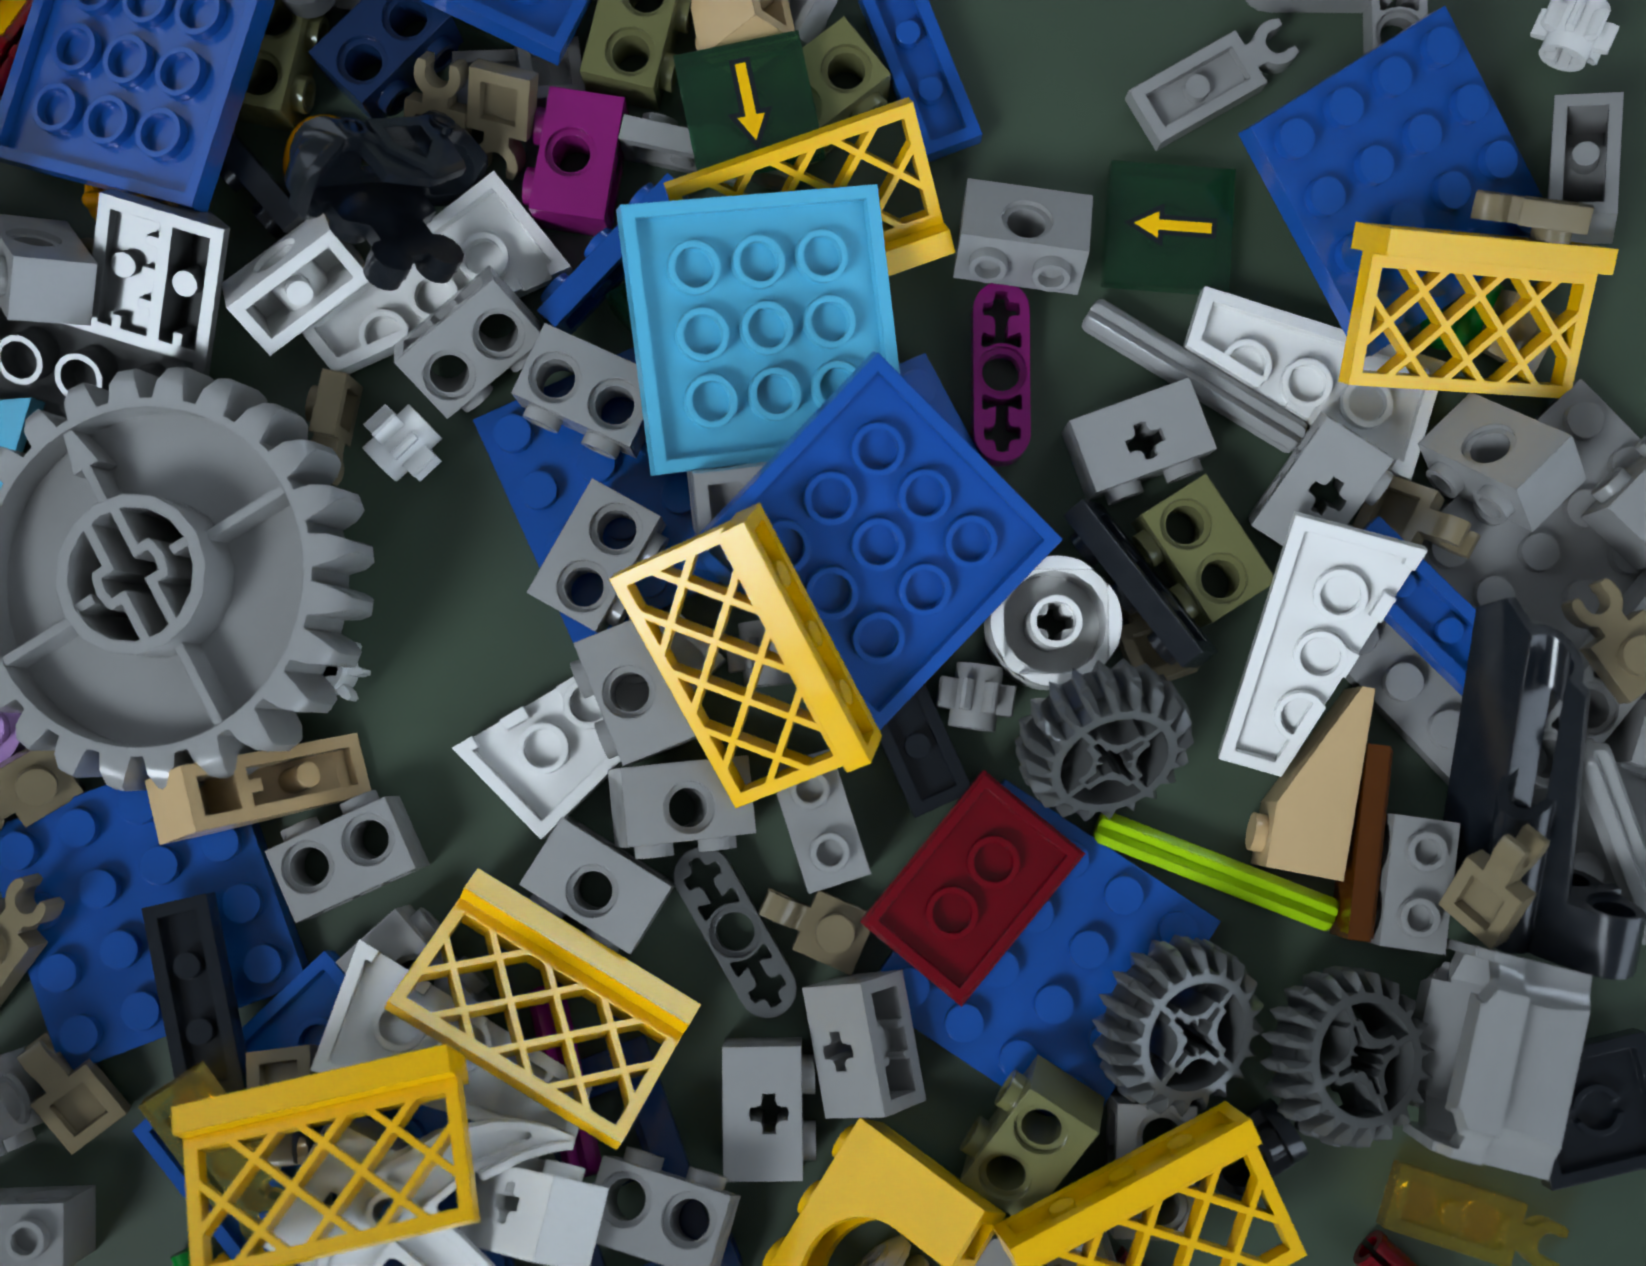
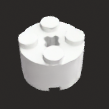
[984,556,1122,690]

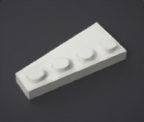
[301,171,573,374]
[1183,286,1446,481]
[1218,511,1428,777]
[452,614,726,840]
[310,939,592,1151]

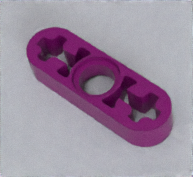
[971,283,1031,467]

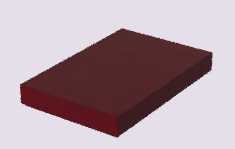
[859,770,1086,1007]

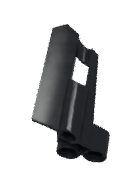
[1443,597,1646,980]

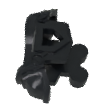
[284,110,488,291]

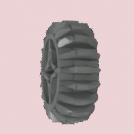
[1014,658,1194,822]
[1092,934,1264,1117]
[1260,965,1434,1148]

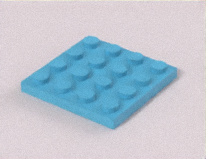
[616,184,900,476]

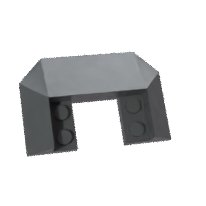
[0,189,230,418]

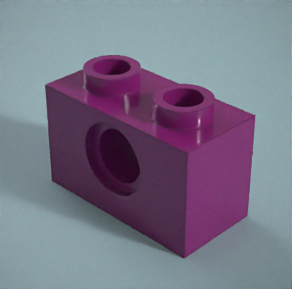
[522,86,630,236]

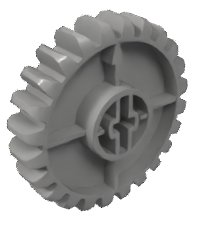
[0,367,375,791]

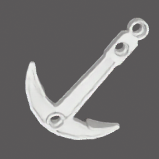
[315,1118,575,1266]

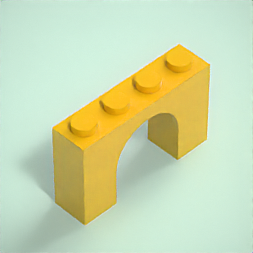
[762,1118,1006,1266]

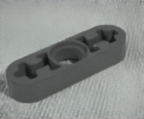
[674,847,797,1018]

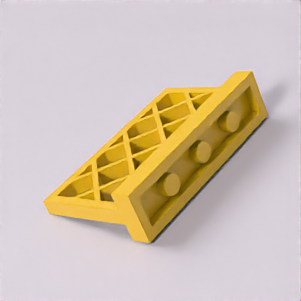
[663,97,956,276]
[1338,222,1619,398]
[609,502,882,808]
[384,868,701,1150]
[171,1044,480,1266]
[992,1101,1307,1266]

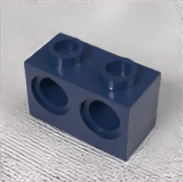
[309,0,464,119]

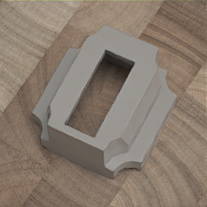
[1403,938,1593,1181]

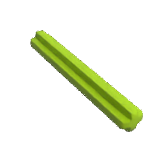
[1092,812,1339,931]

